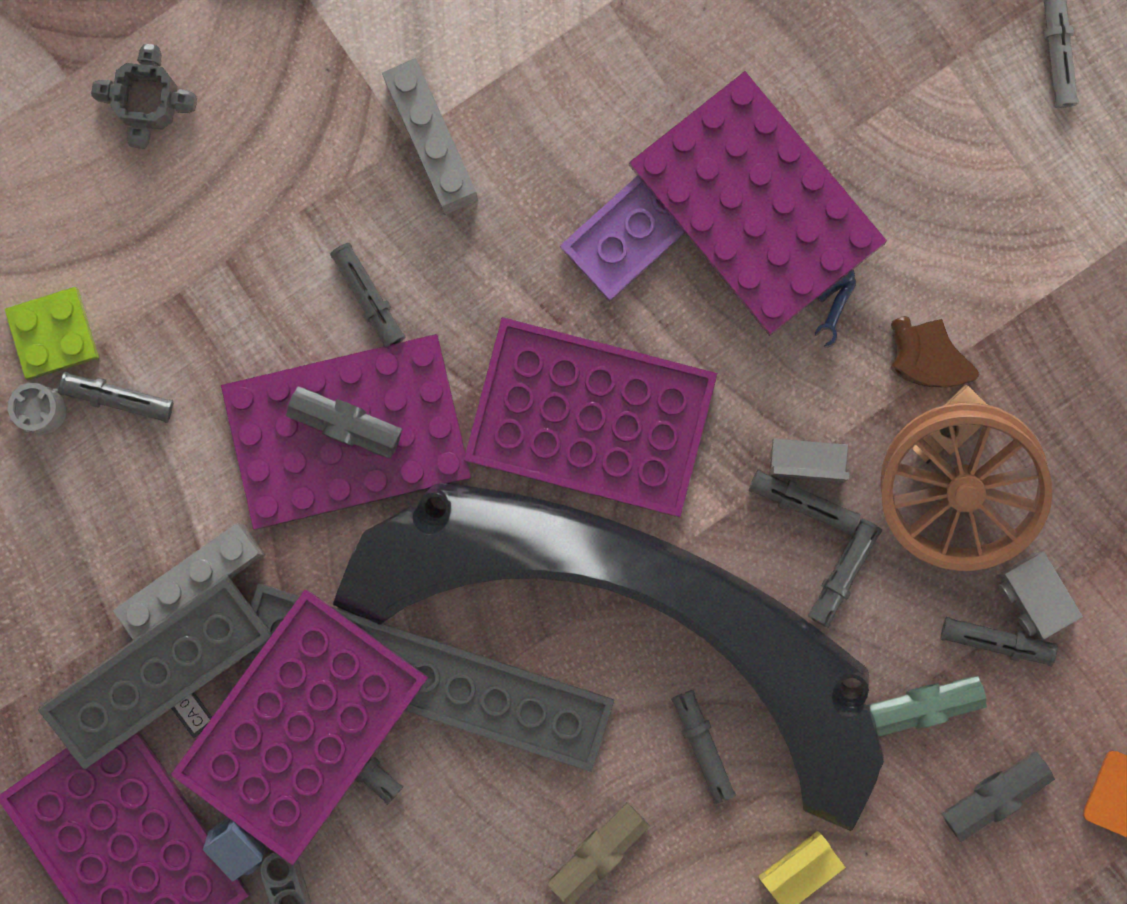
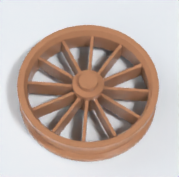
[881,402,1052,571]

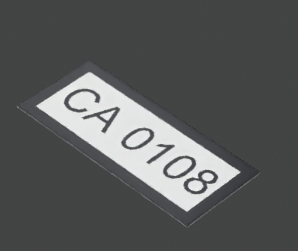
[171,692,212,738]

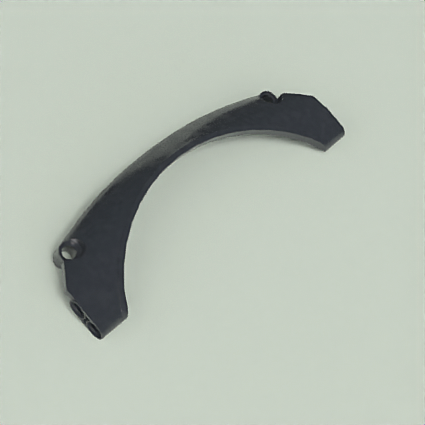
[333,483,884,831]

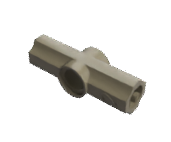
[547,802,650,904]

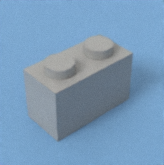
[998,551,1083,640]

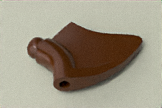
[890,316,979,388]

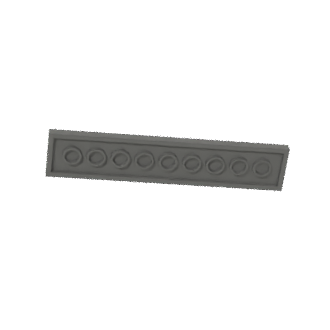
[243,583,615,772]

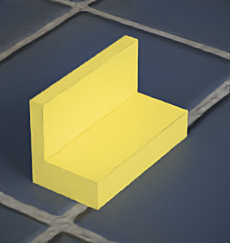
[758,831,846,904]

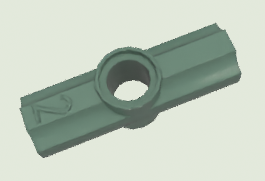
[868,676,987,736]

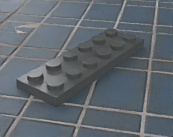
[38,574,271,770]

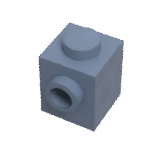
[203,817,266,882]

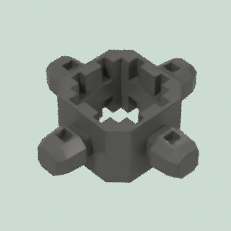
[91,44,197,149]

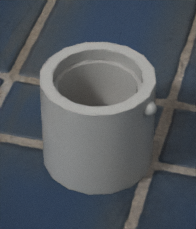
[8,383,67,435]

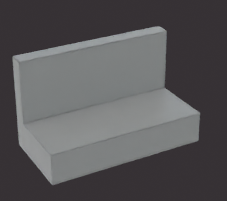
[770,438,850,483]

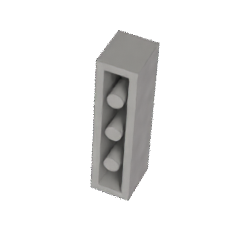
[382,58,478,215]
[113,523,265,640]

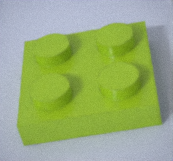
[5,287,99,380]

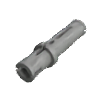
[1043,0,1079,108]

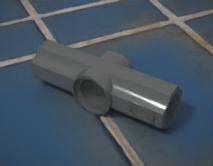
[286,387,403,459]
[941,751,1055,842]

